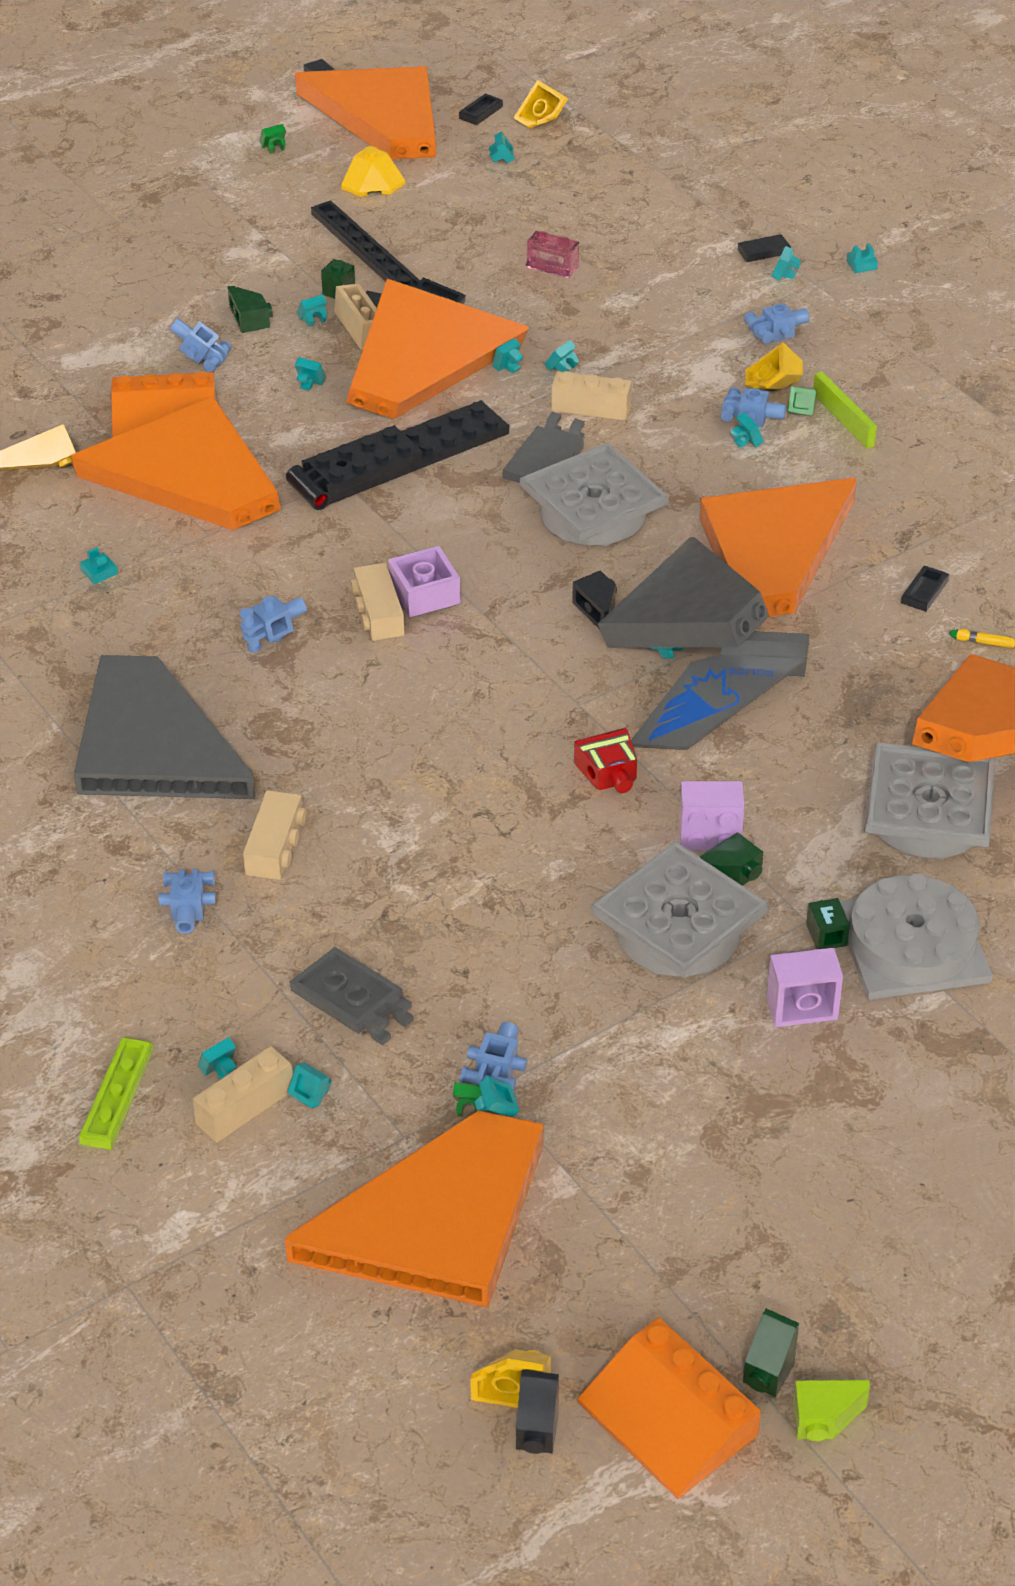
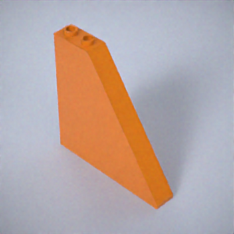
[295,66,436,159]
[346,279,529,419]
[70,396,281,530]
[699,477,857,617]
[912,654,1015,762]
[285,1110,544,1308]

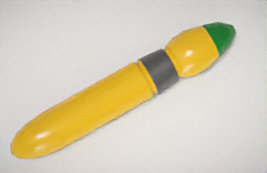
[949,628,1015,648]

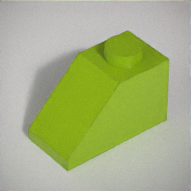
[793,1380,870,1441]

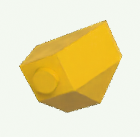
[514,80,568,128]
[341,146,406,196]
[745,342,803,389]
[470,1349,551,1408]

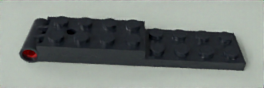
[286,400,510,510]

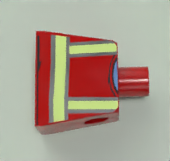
[574,727,637,793]

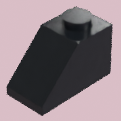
[572,570,617,629]
[516,1370,559,1454]

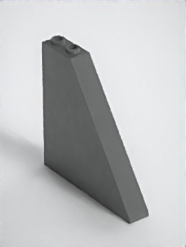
[598,537,769,648]
[74,655,255,799]

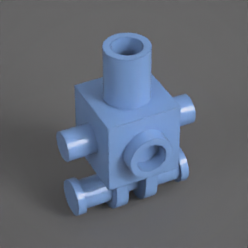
[744,303,809,344]
[169,318,231,372]
[721,387,787,427]
[239,596,307,652]
[159,869,216,934]
[460,1022,528,1092]

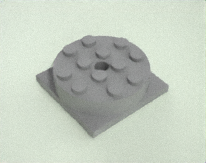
[520,443,669,547]
[865,743,995,859]
[591,842,769,979]
[840,874,993,1000]

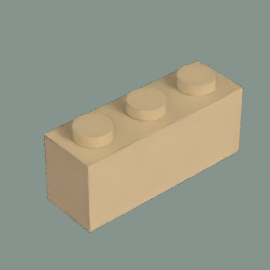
[334,283,377,350]
[551,371,632,420]
[350,563,405,641]
[243,790,307,880]
[193,1046,293,1143]

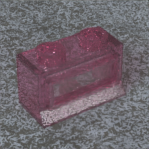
[526,231,579,278]

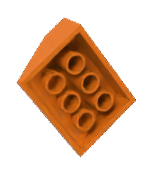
[111,372,216,437]
[577,1317,761,1499]

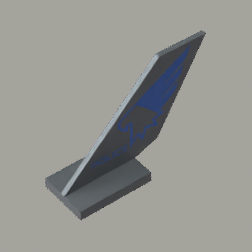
[631,631,809,750]

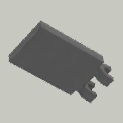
[503,412,585,483]
[290,947,414,1045]

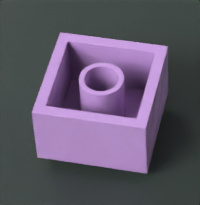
[388,546,461,618]
[679,781,744,850]
[767,948,843,1027]

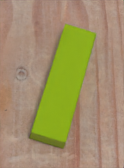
[813,371,877,449]
[79,1037,154,1150]

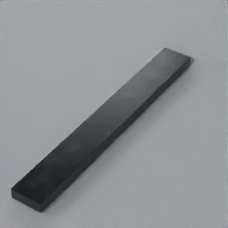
[311,200,420,288]

